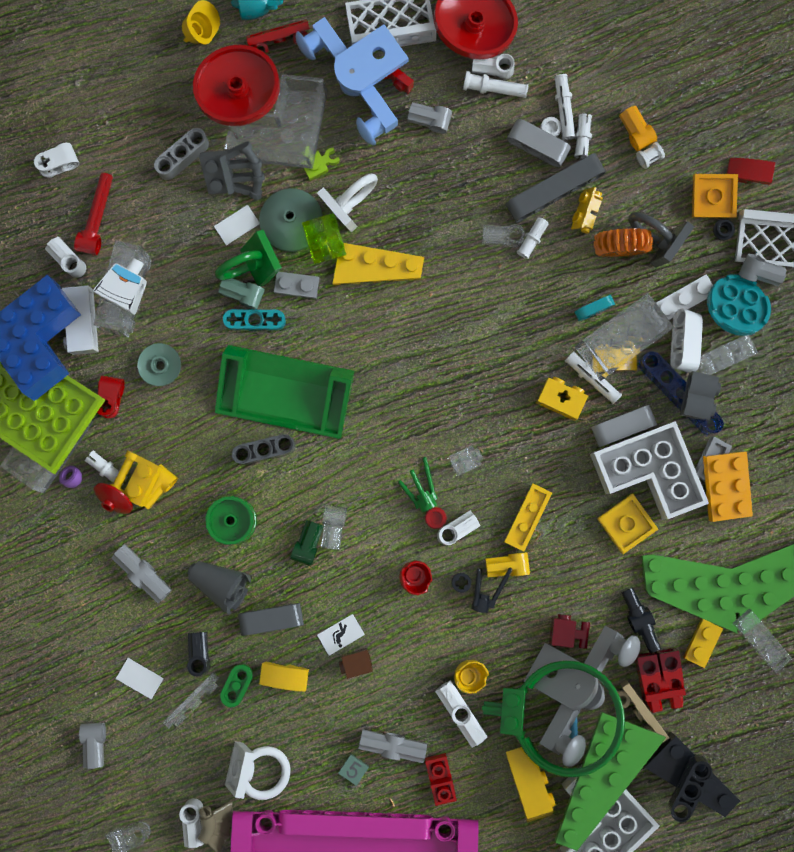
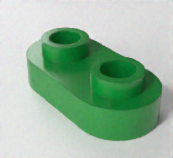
[220,664,253,707]

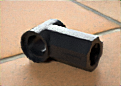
[187,632,211,677]

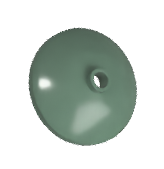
[259,188,323,252]

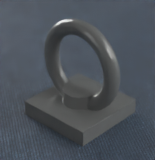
[628,212,695,268]

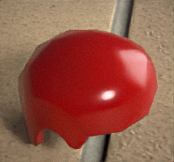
[399,560,433,596]

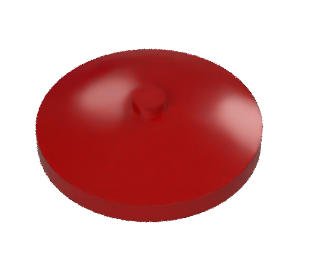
[433,0,518,59]
[193,45,280,126]

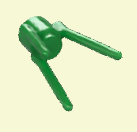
[398,457,438,513]

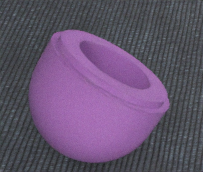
[59,465,82,488]

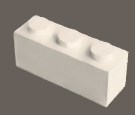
[62,285,99,355]

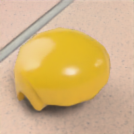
[454,660,489,694]

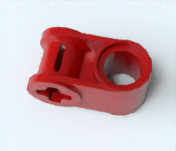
[97,376,125,419]

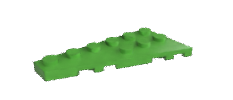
[555,712,666,851]

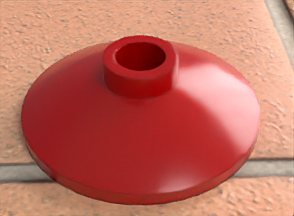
[94,483,133,514]

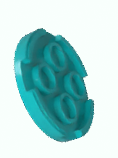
[707,274,771,336]

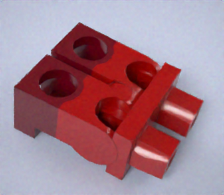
[634,648,686,713]

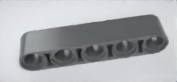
[505,153,606,223]

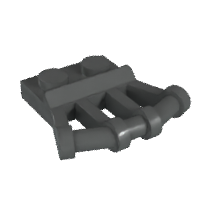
[199,141,265,200]

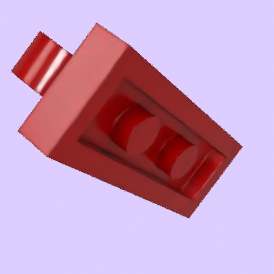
[246,19,310,53]

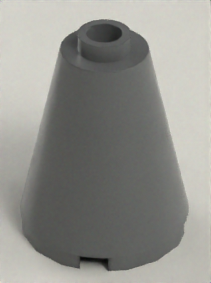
[187,561,251,615]

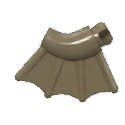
[198,801,233,852]

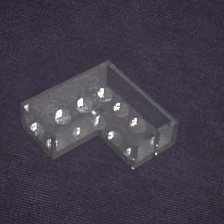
[224,74,328,169]

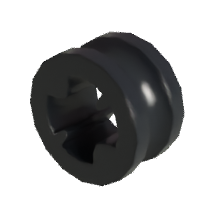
[451,573,472,593]

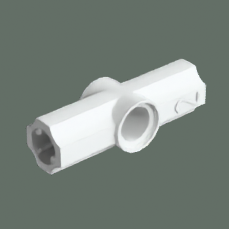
[435,680,488,748]

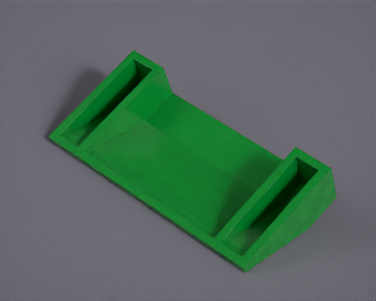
[215,345,355,439]

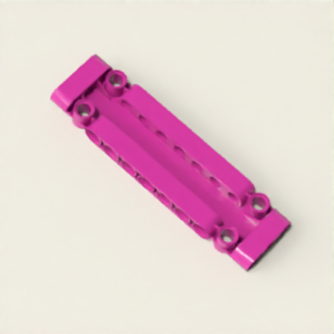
[231,810,479,852]

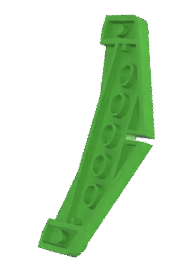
[641,543,794,634]

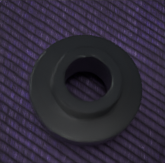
[713,219,735,241]

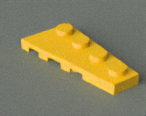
[333,242,424,285]

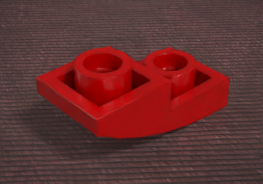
[425,753,457,806]

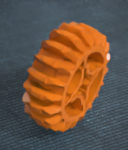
[594,228,653,257]

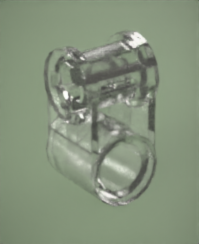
[104,821,151,852]

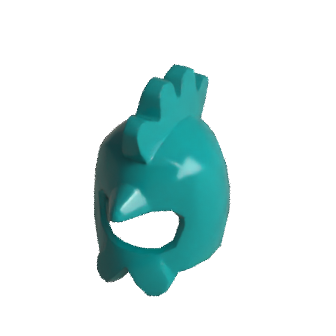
[231,0,283,21]

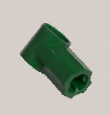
[290,520,324,567]

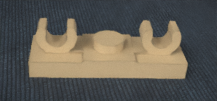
[617,680,669,742]

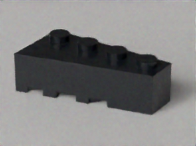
[643,732,740,817]

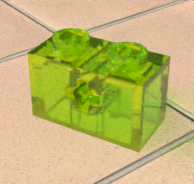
[302,213,346,264]

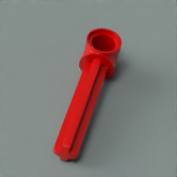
[74,173,113,256]

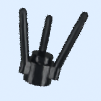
[471,567,512,613]

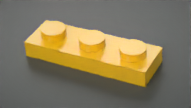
[504,483,552,552]

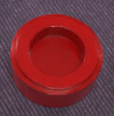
[425,507,447,529]

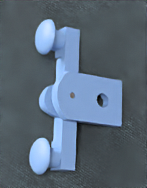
[296,17,409,145]

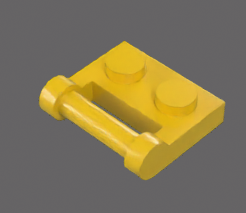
[110,450,162,507]

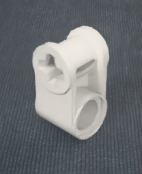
[34,143,79,178]

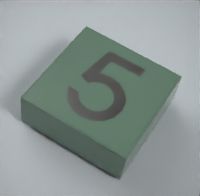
[338,754,369,786]

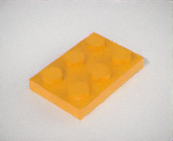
[703,451,753,522]

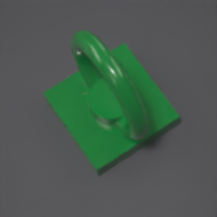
[215,230,282,287]

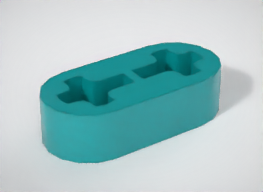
[574,295,616,322]

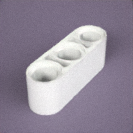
[670,308,703,373]

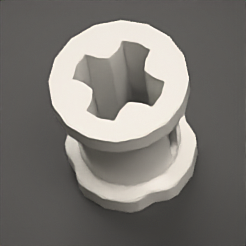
[636,142,665,169]

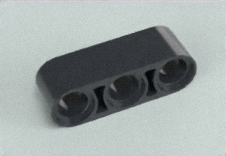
[668,755,713,822]

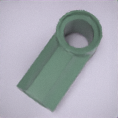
[219,278,265,310]

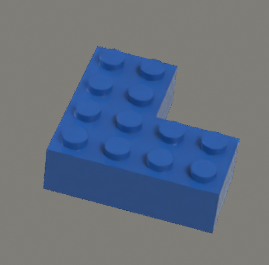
[0,275,81,401]

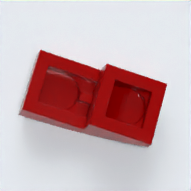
[726,158,776,185]

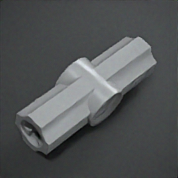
[112,544,172,603]
[358,729,427,763]

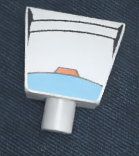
[93,257,147,315]

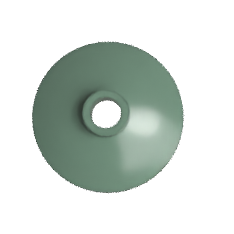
[138,343,181,386]

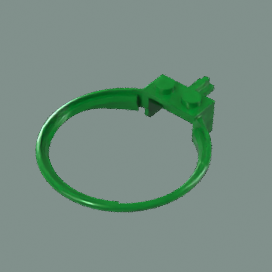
[482,661,625,777]

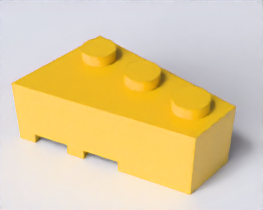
[506,747,556,823]

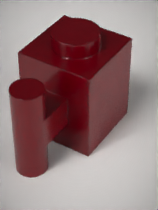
[549,614,590,649]

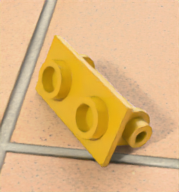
[571,187,603,234]

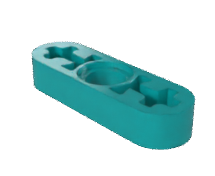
[223,309,286,330]

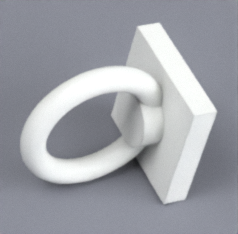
[317,173,378,232]
[225,741,290,800]

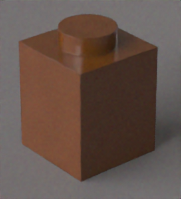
[339,648,373,679]

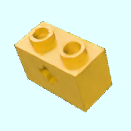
[536,377,588,421]

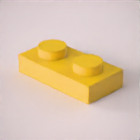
[683,618,723,668]

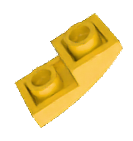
[259,661,309,692]

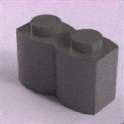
[680,371,721,421]

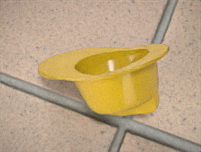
[182,0,220,45]

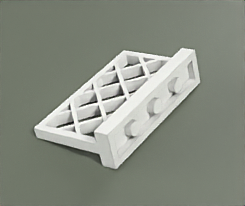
[345,0,436,47]
[735,209,794,267]

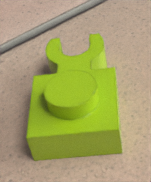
[300,147,340,181]

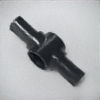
[621,587,662,653]

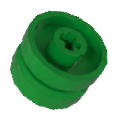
[205,496,257,545]

